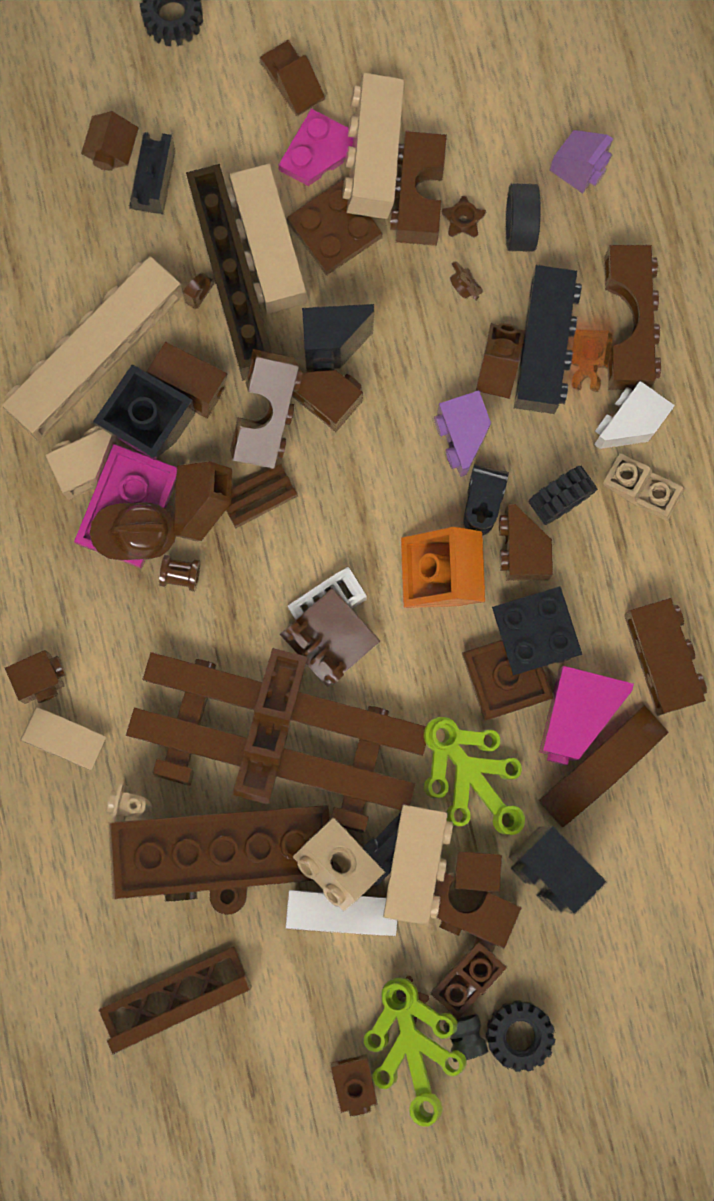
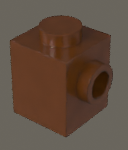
[81,111,139,171]
[5,650,66,704]
[331,1054,377,1116]

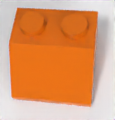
[401,527,485,608]

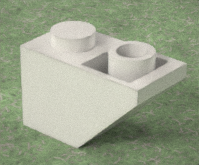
[594,381,675,449]

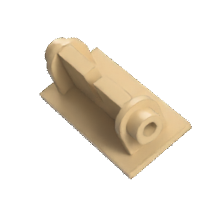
[107,784,152,822]

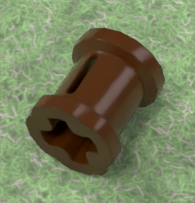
[159,555,200,592]

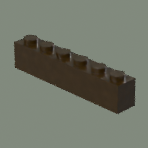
[186,164,272,381]

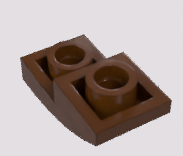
[431,941,507,1019]

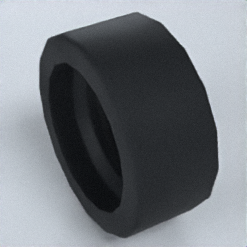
[505,183,541,252]

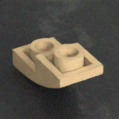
[603,453,684,521]
[20,707,106,770]

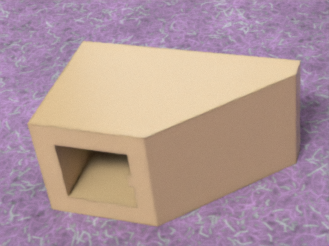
[45,426,118,500]

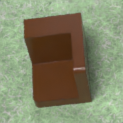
[453,852,502,892]

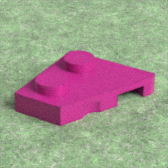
[278,109,353,186]

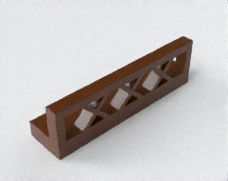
[99,947,252,1055]

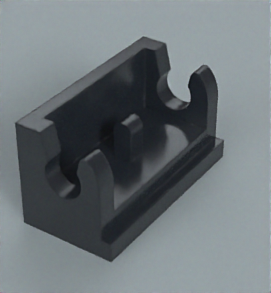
[129,132,175,214]

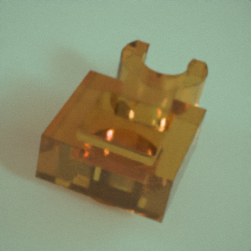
[571,329,613,392]

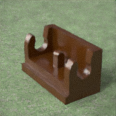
[146,342,227,419]

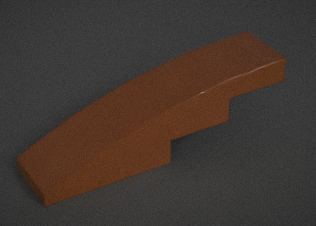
[233,648,308,804]

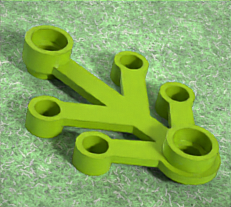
[424,717,525,835]
[364,977,467,1127]

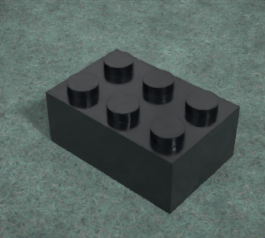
[509,826,607,915]

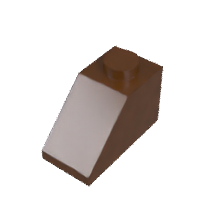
[292,370,363,432]

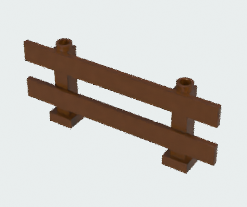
[126,652,426,833]

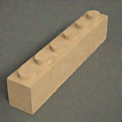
[2,256,183,442]

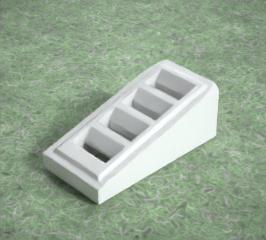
[287,567,367,620]

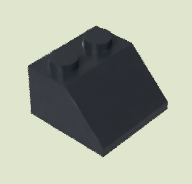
[302,304,374,372]
[93,364,195,460]

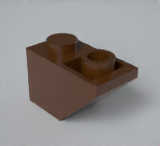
[476,323,524,399]
[174,461,232,542]
[499,504,553,581]

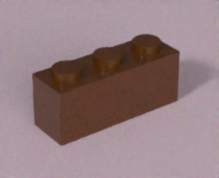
[624,598,707,716]

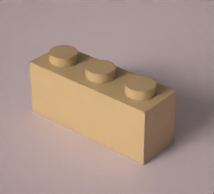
[383,805,453,926]

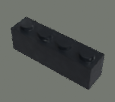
[514,265,582,414]

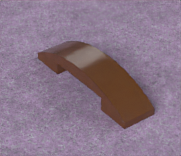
[538,705,669,828]

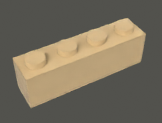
[342,73,404,219]
[227,164,307,314]

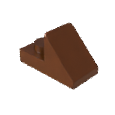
[260,40,325,117]

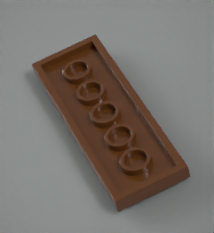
[108,805,333,899]

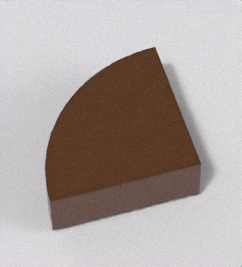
[183,273,215,309]

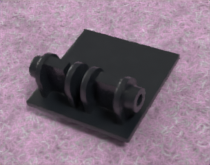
[492,586,582,676]

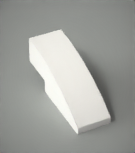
[286,890,397,936]

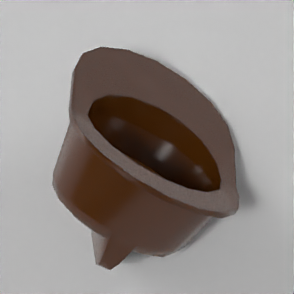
[90,502,176,560]

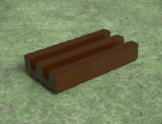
[226,464,298,529]

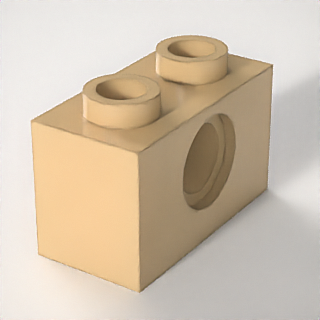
[293,818,385,911]

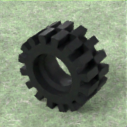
[140,0,203,47]
[528,465,598,525]
[486,1000,556,1072]

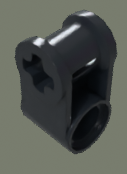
[463,464,509,536]

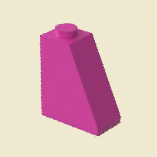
[539,666,634,766]

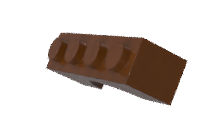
[604,245,661,390]

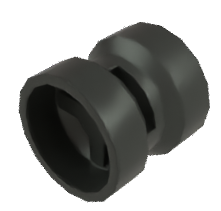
[443,1014,489,1062]

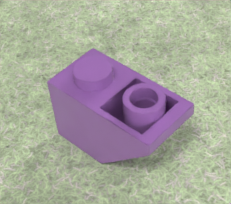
[550,130,613,193]
[434,390,491,477]

